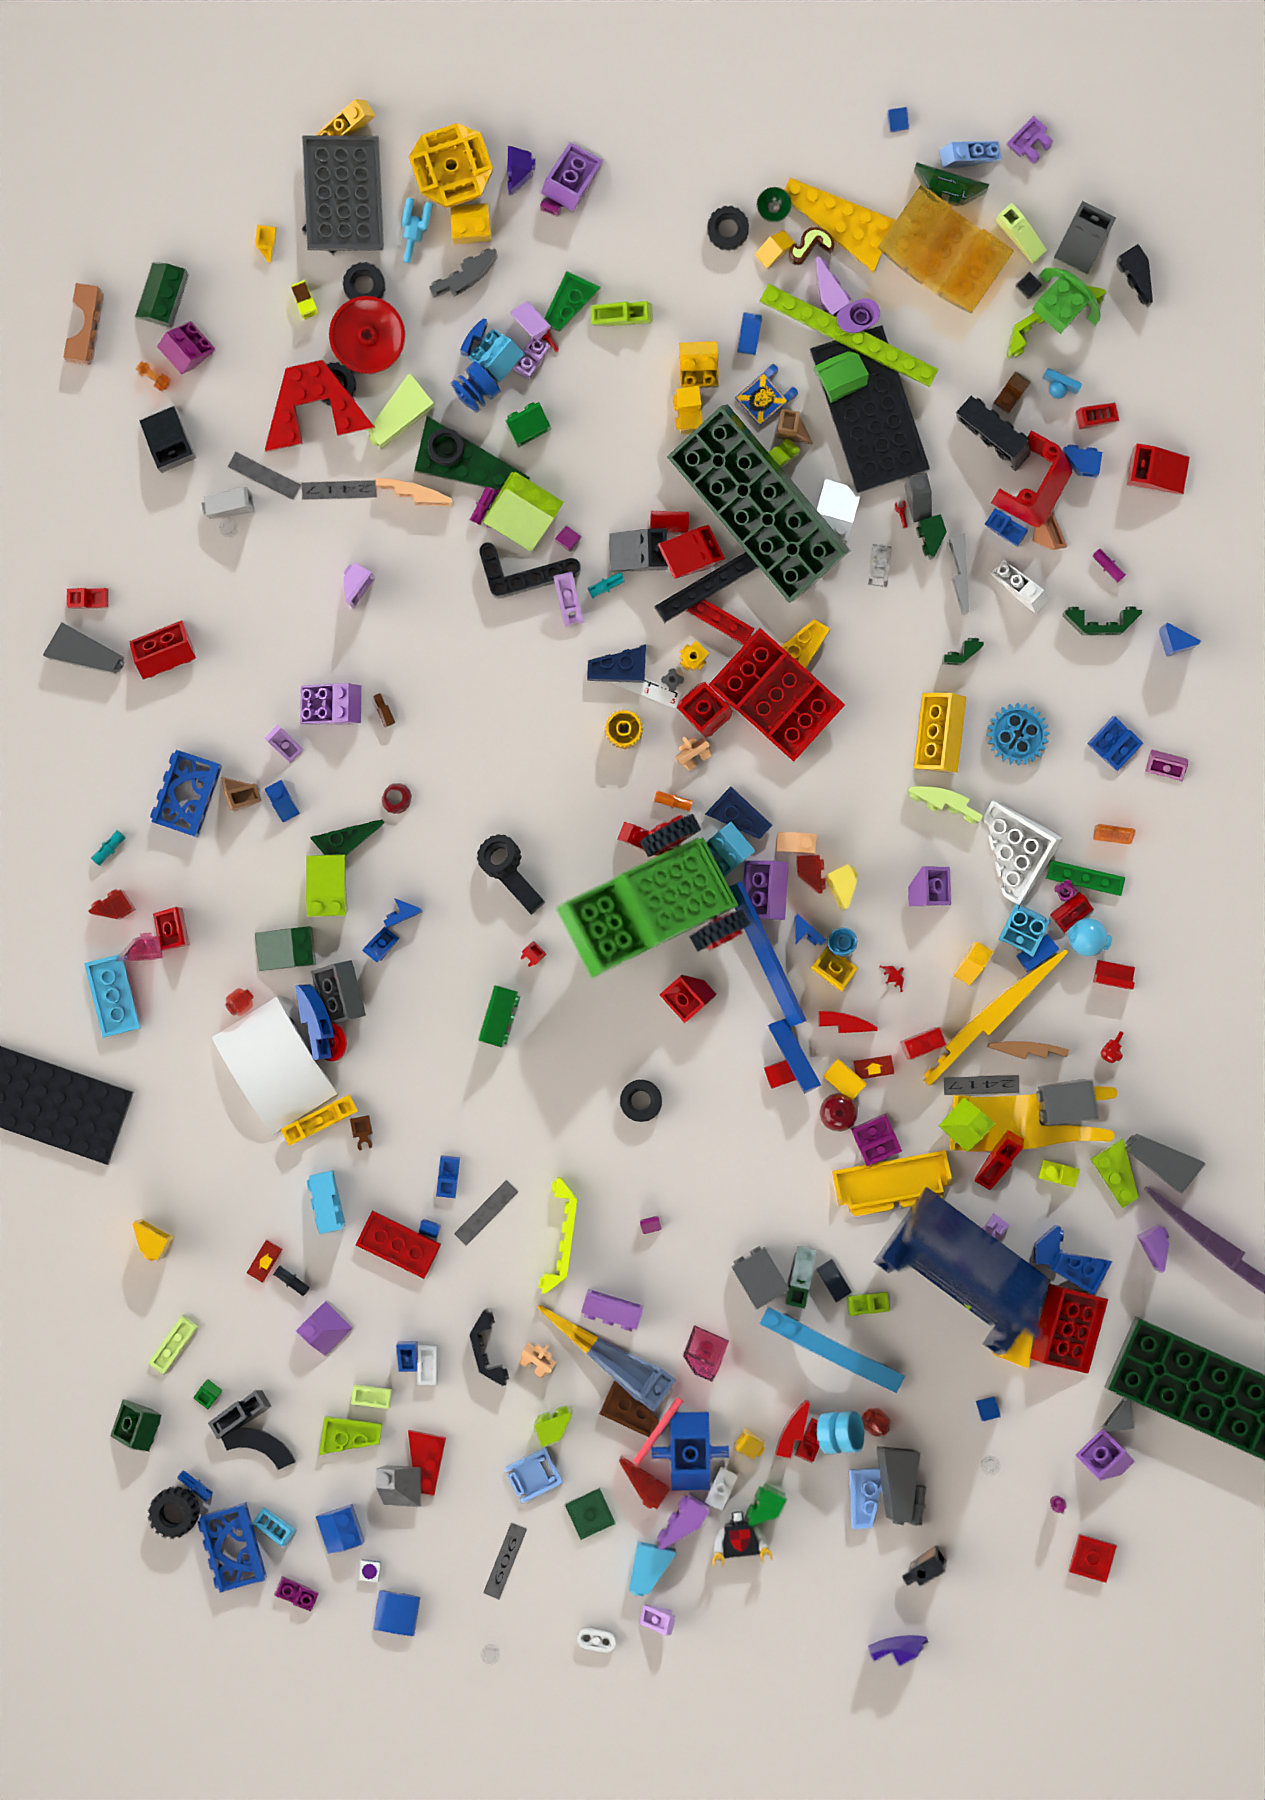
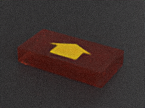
[853,1055,894,1079]
[247,1239,283,1283]

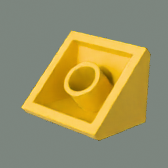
[810,945,858,992]

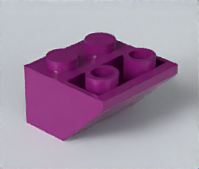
[157,321,215,375]

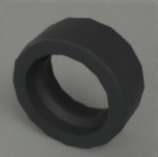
[428,428,464,466]

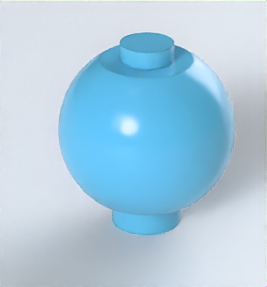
[1068,918,1112,957]

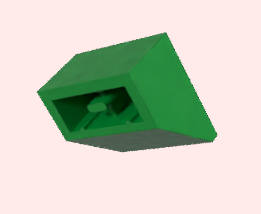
[505,402,551,448]
[746,1483,787,1526]

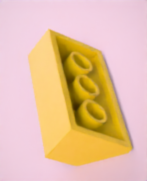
[914,693,966,773]

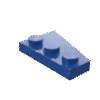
[1049,1252,1112,1295]

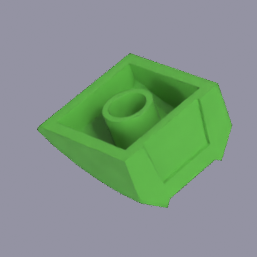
[814,351,869,403]

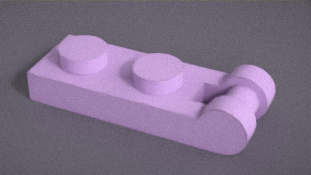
[553,572,584,627]

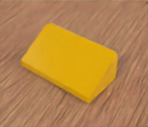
[823,1059,867,1100]

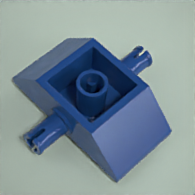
[651,1412,729,1491]

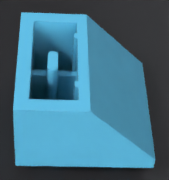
[468,329,525,382]
[706,822,755,877]

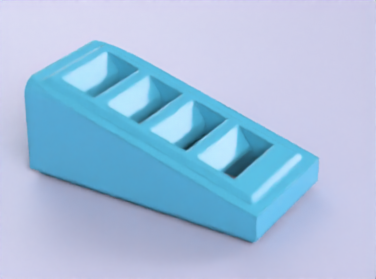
[252,1507,297,1547]

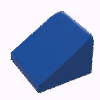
[887,107,909,132]
[419,1219,441,1238]
[976,1396,1001,1422]

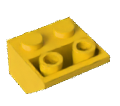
[679,341,719,388]

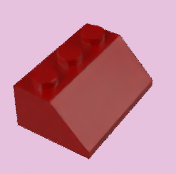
[129,620,196,680]

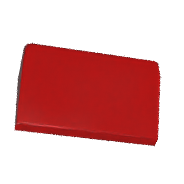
[650,511,689,533]
[1050,892,1094,933]
[764,1060,796,1089]

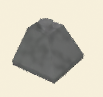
[376,1465,421,1507]

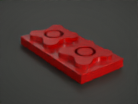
[355,1210,441,1279]

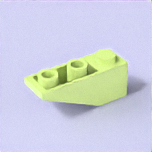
[995,203,1047,264]

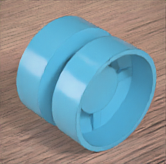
[817,1411,865,1454]

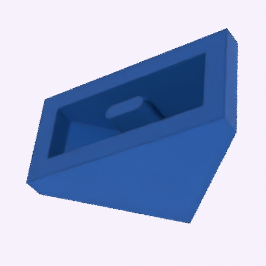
[396,1341,418,1372]

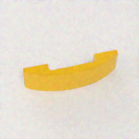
[280,1094,358,1146]

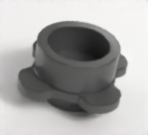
[661,668,684,691]

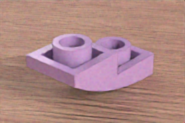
[513,338,550,380]

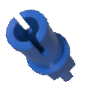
[177,1470,213,1502]

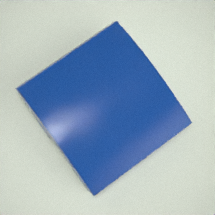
[1087,716,1144,771]
[373,1590,420,1636]

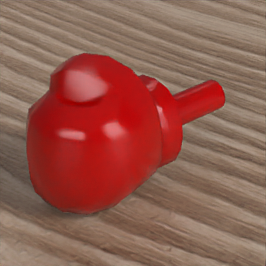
[1100,1031,1124,1063]

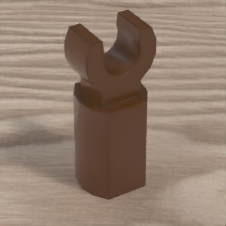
[373,693,396,727]

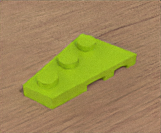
[1090,1138,1139,1208]
[319,1416,382,1455]

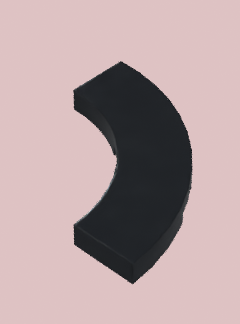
[221,1427,296,1470]

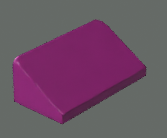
[1145,749,1188,781]

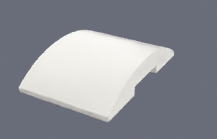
[212,997,338,1135]

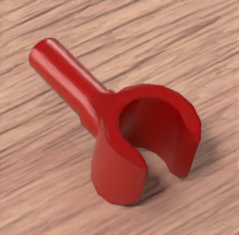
[541,330,559,352]
[895,500,908,528]

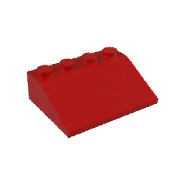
[1030,1283,1108,1374]

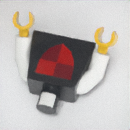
[712,1511,773,1567]

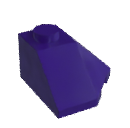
[507,146,536,195]

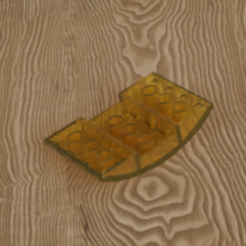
[878,184,1014,313]

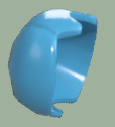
[827,927,858,957]

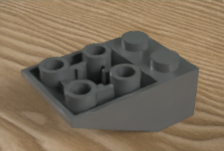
[1054,201,1116,274]

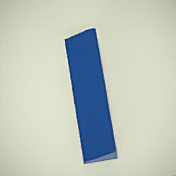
[768,1019,821,1094]

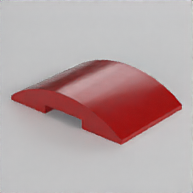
[708,628,845,762]

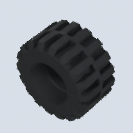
[148,1486,200,1539]

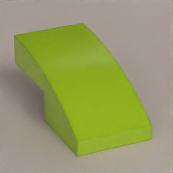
[846,1292,890,1316]

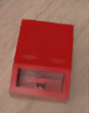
[1127,443,1190,495]
[658,525,725,579]

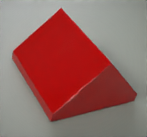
[153,907,190,951]

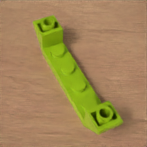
[1007,285,1107,358]

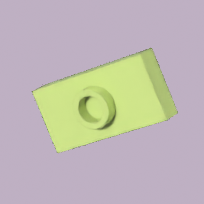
[351,1384,392,1409]

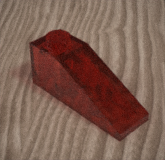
[619,1455,670,1509]

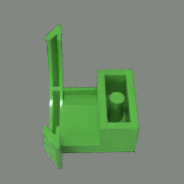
[1033,267,1101,334]

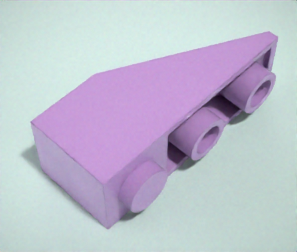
[815,256,851,317]

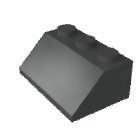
[311,960,366,1024]

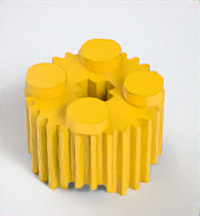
[605,709,643,749]

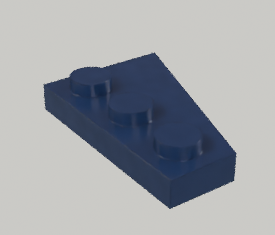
[587,644,646,683]
[705,786,773,839]

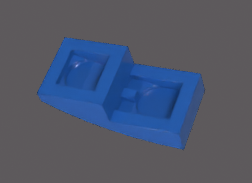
[737,312,762,355]
[460,318,488,357]
[985,508,1028,547]
[436,1155,460,1198]

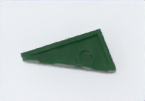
[310,819,385,857]

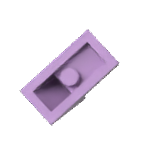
[264,725,303,762]
[639,1605,675,1635]

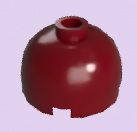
[819,1093,858,1132]

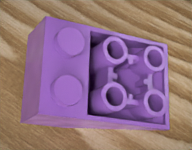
[300,683,361,724]
[657,1493,710,1550]

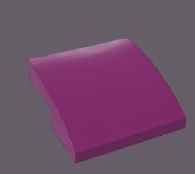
[851,1113,902,1166]

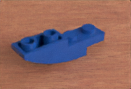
[295,984,334,1060]

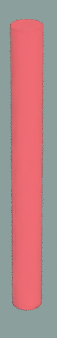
[633,1397,683,1466]

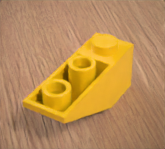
[315,99,376,136]

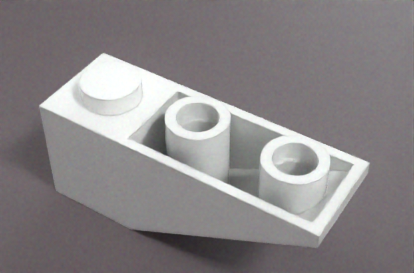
[991,560,1049,614]

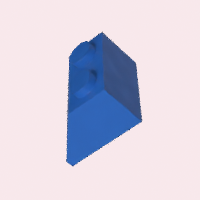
[316,1504,365,1554]

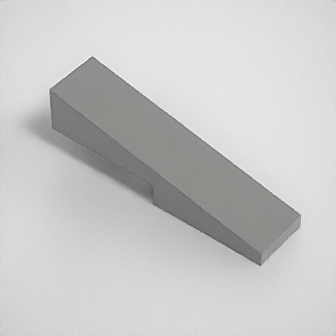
[948,533,969,615]

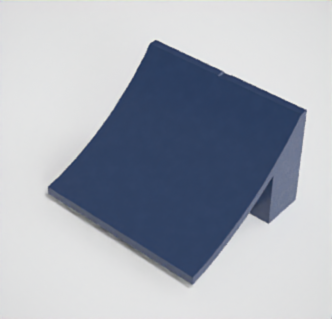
[873,1187,1051,1355]

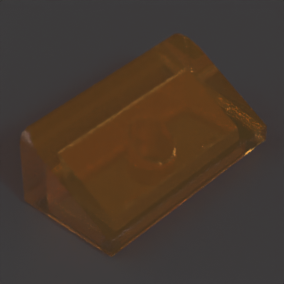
[1093,824,1136,845]

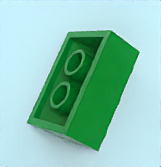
[478,985,520,1047]

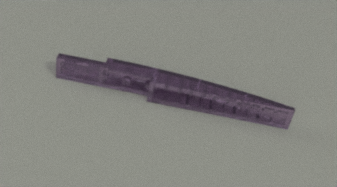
[1144,1186,1265,1294]

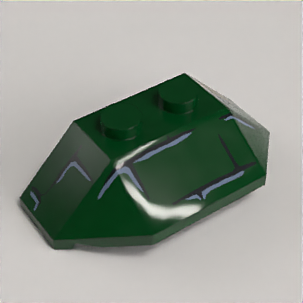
[914,162,989,206]

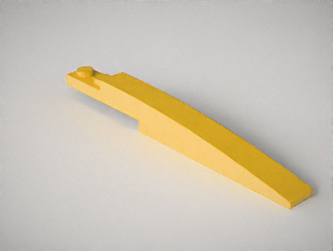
[923,949,1068,1086]

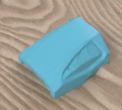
[998,904,1050,957]

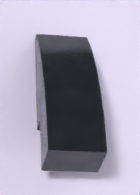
[208,1390,272,1439]

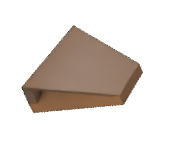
[776,408,813,444]
[221,777,262,812]

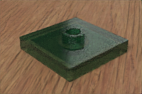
[564,1487,616,1540]

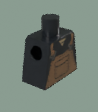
[902,1546,947,1586]

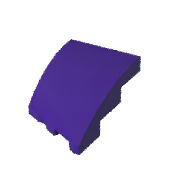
[868,1635,929,1666]

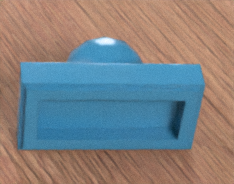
[1042,368,1082,399]

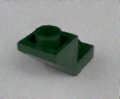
[942,638,984,666]

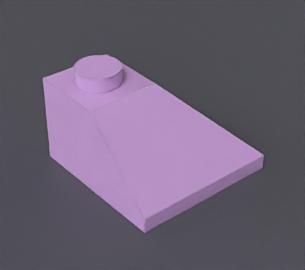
[344,563,375,609]

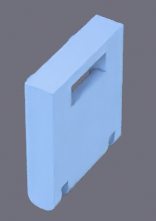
[504,1447,563,1503]

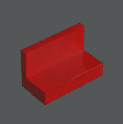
[1093,960,1135,990]

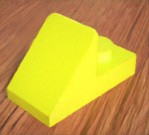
[1038,1159,1080,1188]

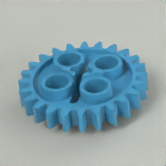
[986,703,1050,766]

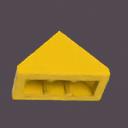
[755,230,795,269]

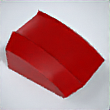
[676,682,733,738]

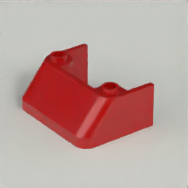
[991,430,1073,528]

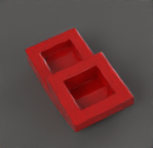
[67,588,109,608]
[795,1418,820,1463]

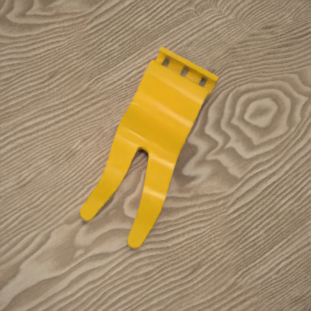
[949,1086,1118,1152]

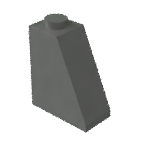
[904,473,932,523]

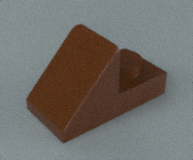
[994,372,1031,414]

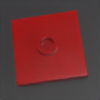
[1068,1534,1117,1583]

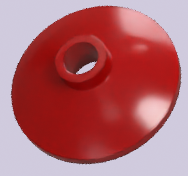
[325,1023,347,1062]

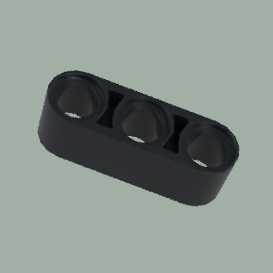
[499,870,546,915]

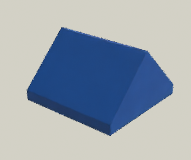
[1159,622,1201,656]

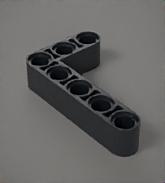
[479,542,581,599]

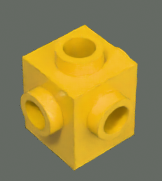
[680,640,710,672]

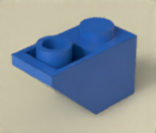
[1062,445,1102,478]
[1033,1225,1064,1265]

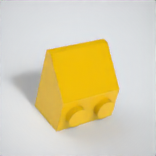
[451,203,492,245]
[133,1219,175,1262]

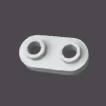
[577,1628,616,1653]

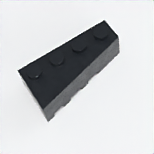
[956,396,1031,471]

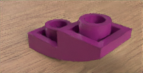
[274,1576,319,1612]

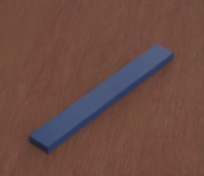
[729,881,806,1027]

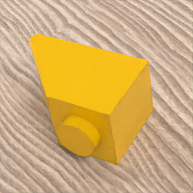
[734,1428,765,1460]

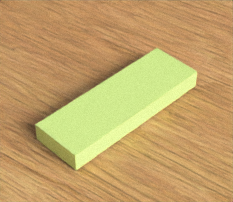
[148,1315,198,1374]

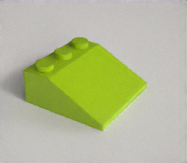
[483,472,564,552]

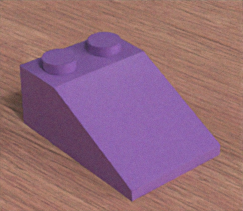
[541,142,603,212]

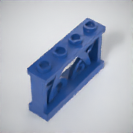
[150,749,222,838]
[198,1502,267,1593]

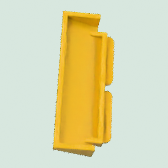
[832,1150,952,1217]

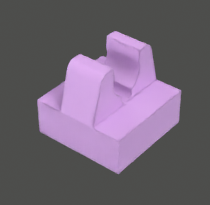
[983,1213,1010,1240]

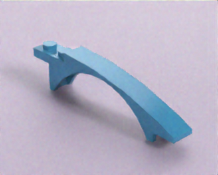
[759,1306,905,1393]

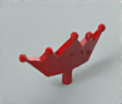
[879,965,904,992]

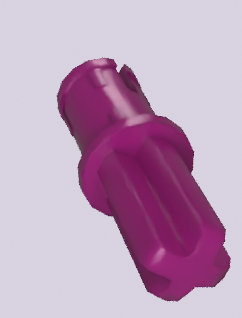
[469,487,496,525]
[1092,549,1126,583]
[1050,1496,1067,1514]

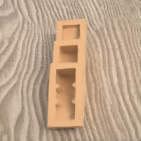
[376,478,453,506]

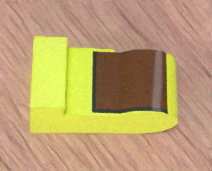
[291,280,319,320]

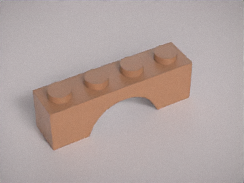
[63,283,104,365]

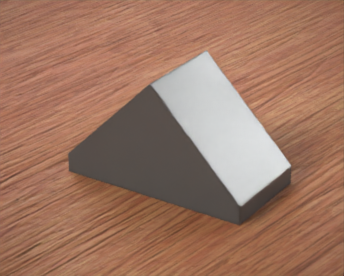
[1102,1397,1134,1432]

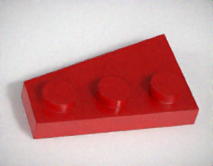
[408,1430,446,1496]

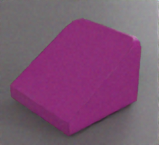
[540,197,562,216]
[555,525,581,552]
[640,1216,661,1234]

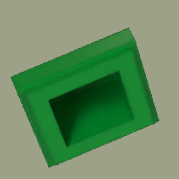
[193,1379,222,1409]

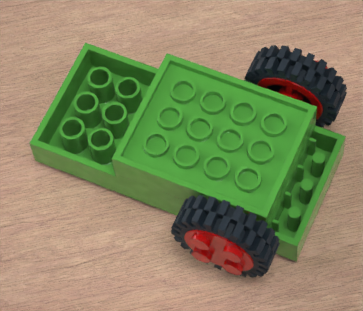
[556,814,750,978]

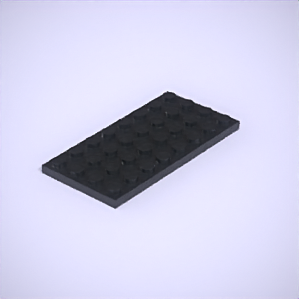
[810,325,930,493]
[0,1046,134,1165]

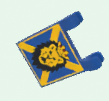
[735,364,798,427]

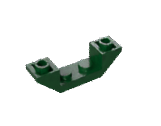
[1063,606,1142,635]

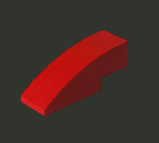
[818,1011,878,1033]
[974,1130,1024,1190]
[775,1400,810,1459]

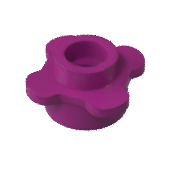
[1054,879,1077,901]

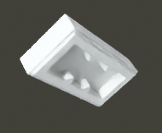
[417,1345,437,1385]
[704,1466,738,1511]

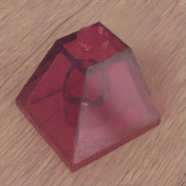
[116,933,163,962]
[682,1325,729,1382]

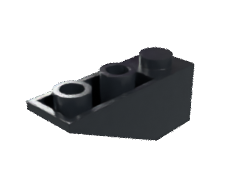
[1116,244,1153,308]

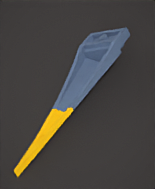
[537,1305,676,1412]

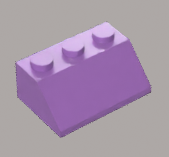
[743,860,789,920]
[581,1289,643,1331]

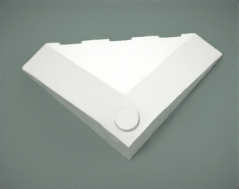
[983,800,1063,905]

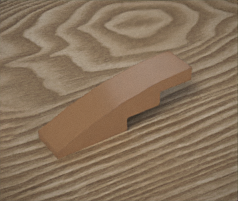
[987,1041,1069,1059]

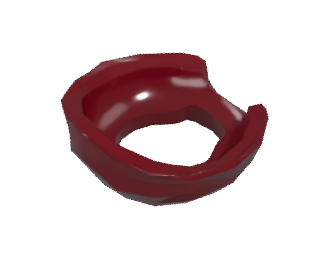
[382,783,412,814]

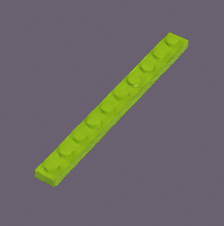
[760,283,939,388]

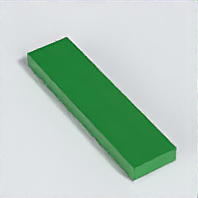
[1046,860,1125,896]

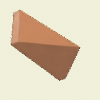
[1033,512,1067,550]

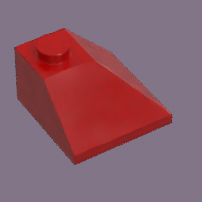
[659,975,717,1023]

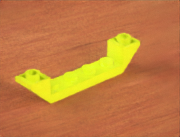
[539,1177,578,1294]

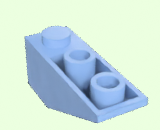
[939,141,1002,168]

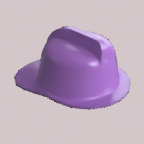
[837,298,880,333]

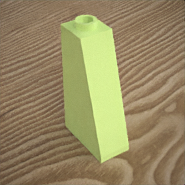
[368,374,435,449]

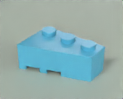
[307,1170,346,1234]

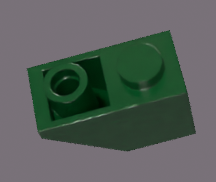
[916,514,947,560]

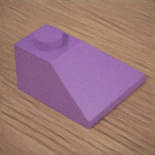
[908,866,951,906]
[1137,1225,1169,1273]
[296,1301,352,1356]
[1076,1428,1135,1481]

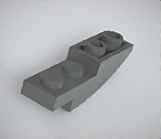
[429,248,498,298]

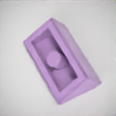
[511,301,551,341]

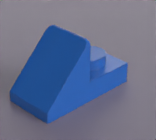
[265,780,300,823]
[383,898,423,928]
[794,914,826,946]
[362,926,399,962]

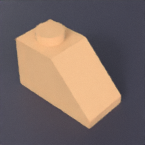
[776,832,817,855]

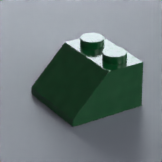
[110,1399,162,1452]

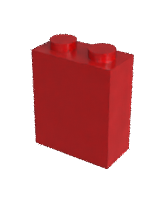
[900,1027,947,1060]

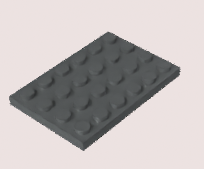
[302,135,384,250]

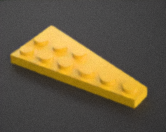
[785,178,895,273]

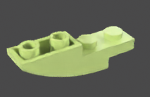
[907,786,983,824]

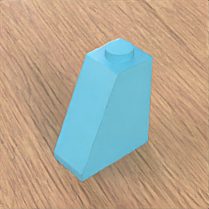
[629,1542,676,1596]

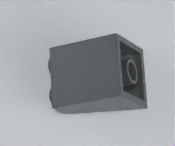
[1036,1079,1099,1125]
[731,1246,790,1310]

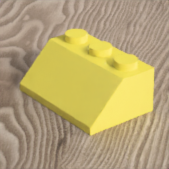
[824,864,858,911]

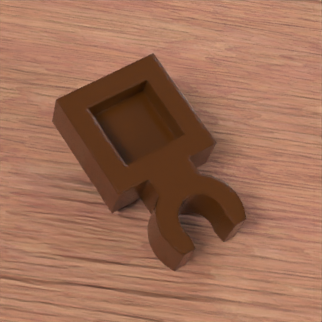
[350,1115,373,1151]

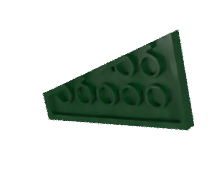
[414,416,530,490]

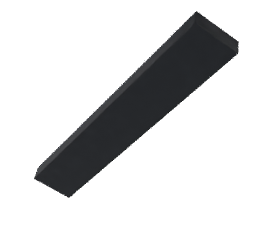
[654,552,759,624]

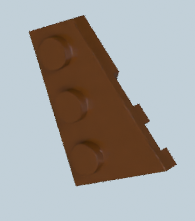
[599,1380,660,1437]

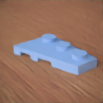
[849,1468,882,1529]

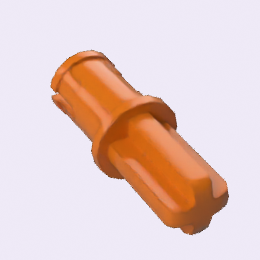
[654,791,693,812]

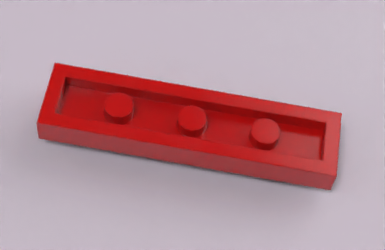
[686,600,755,645]

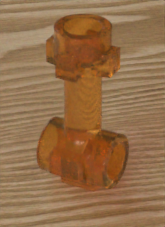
[136,361,171,392]

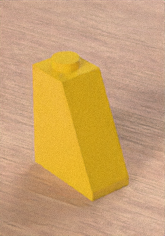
[953,942,994,986]

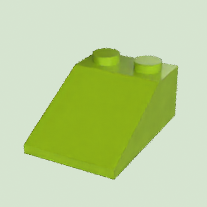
[306,855,348,917]

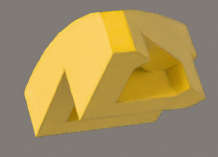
[255,225,277,263]

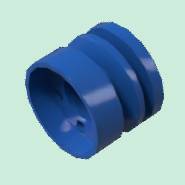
[450,361,501,413]

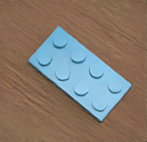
[84,954,141,1038]

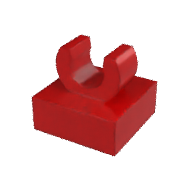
[521,941,547,967]

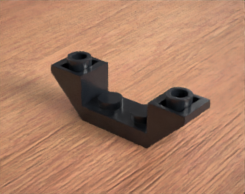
[469,1308,509,1386]

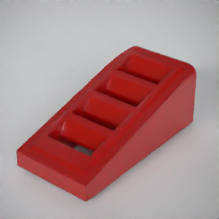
[1076,403,1119,429]

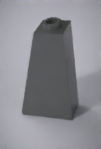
[43,622,125,674]
[1124,1134,1206,1194]
[877,1446,920,1525]

